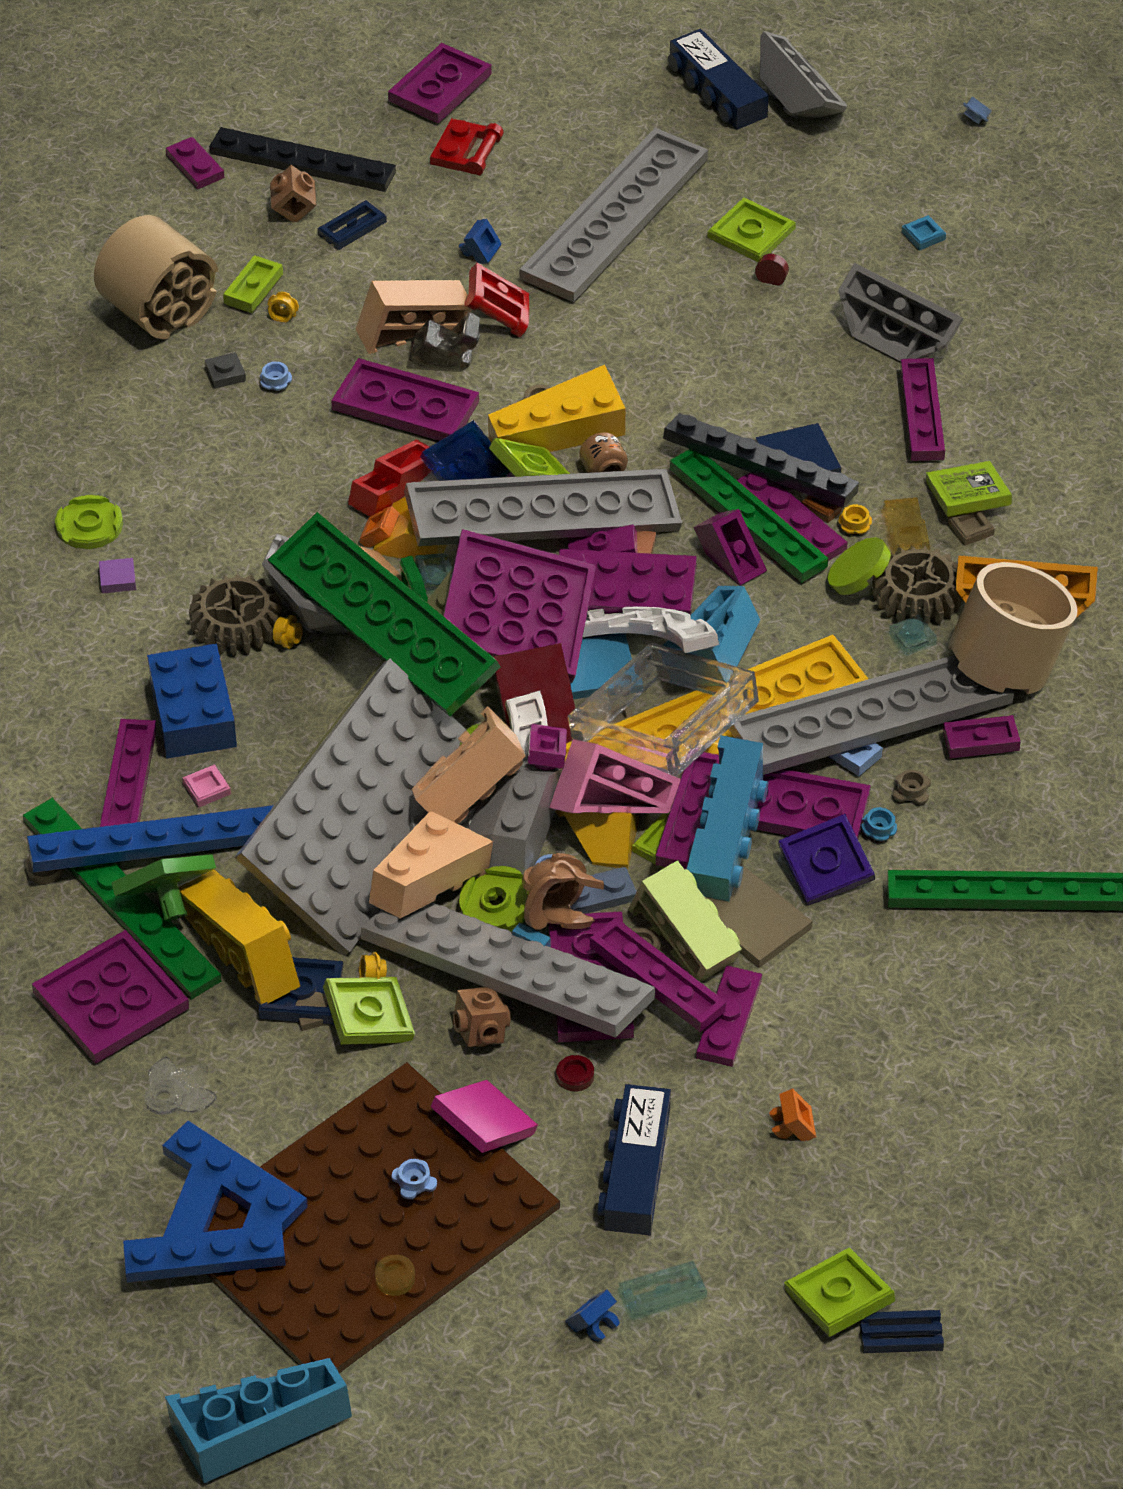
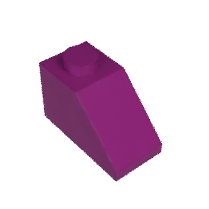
[693,509,767,586]

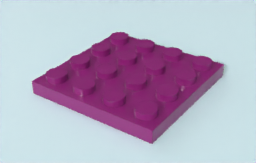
[443,529,596,683]

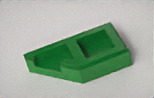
[399,555,428,602]

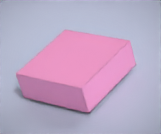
[182,764,231,808]

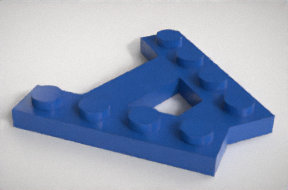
[123,1121,308,1283]

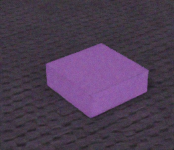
[99,558,136,593]

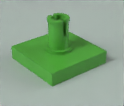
[111,854,216,921]

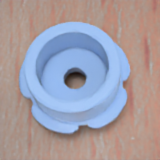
[963,96,992,124]
[260,362,292,391]

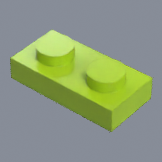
[223,255,283,313]

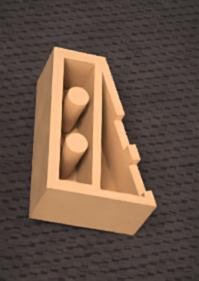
[356,280,471,354]
[412,706,525,824]
[369,811,493,918]

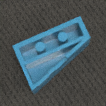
[660,586,760,684]

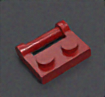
[430,118,504,176]
[465,263,529,337]

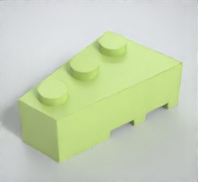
[628,861,742,982]

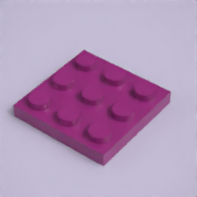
[32,930,189,1064]

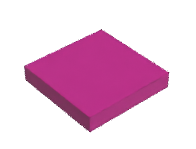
[431,1080,538,1153]

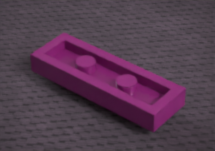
[696,965,762,1067]

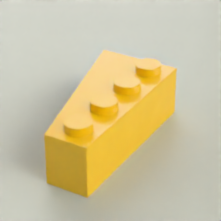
[488,364,626,464]
[179,870,301,1004]

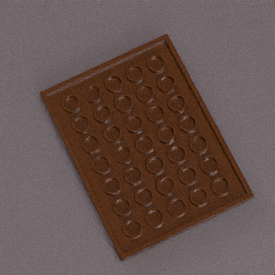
[206,1062,560,1373]

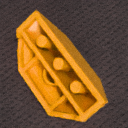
[955,555,1098,619]

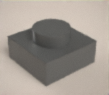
[205,352,246,389]

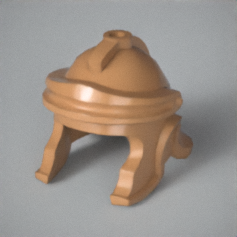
[522,853,604,930]

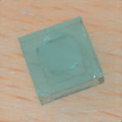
[414,553,452,591]
[889,614,937,656]

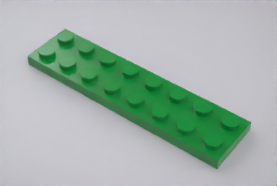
[268,512,501,717]

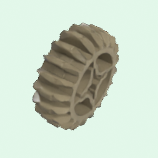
[872,544,963,628]
[189,573,283,656]

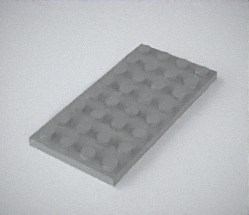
[234,658,466,956]

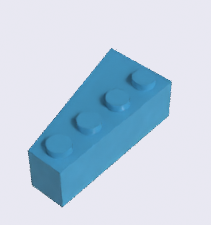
[687,735,768,901]
[165,1358,352,1483]

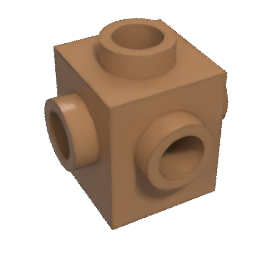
[270,165,316,222]
[453,987,510,1047]

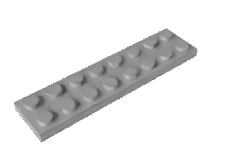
[519,128,708,302]
[404,469,682,546]
[728,655,1014,775]
[361,902,655,1038]

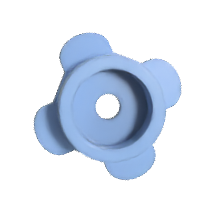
[392,1159,437,1199]

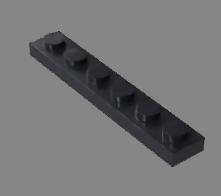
[209,127,396,192]
[663,413,860,508]

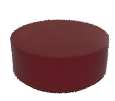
[755,254,789,286]
[556,1055,594,1092]

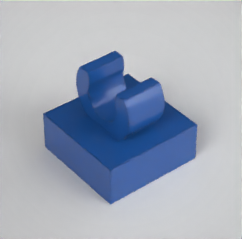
[459,219,502,264]
[565,1289,620,1342]

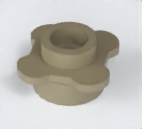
[893,770,931,804]

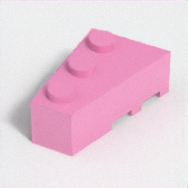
[549,739,681,813]

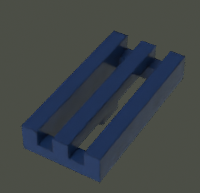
[318,200,387,250]
[860,1310,944,1353]

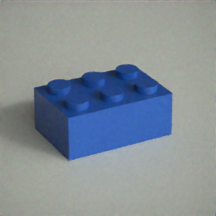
[147,644,237,759]

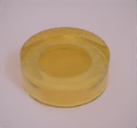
[375,1255,415,1296]

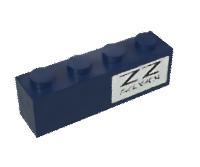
[668,28,769,130]
[598,1084,671,1236]

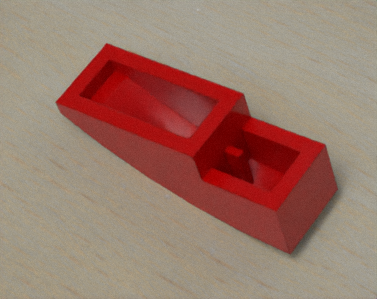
[348,439,442,517]

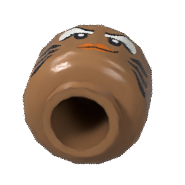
[579,432,628,473]

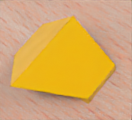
[562,811,640,869]

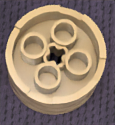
[94,215,219,339]
[948,562,1077,694]

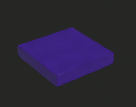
[778,814,875,905]

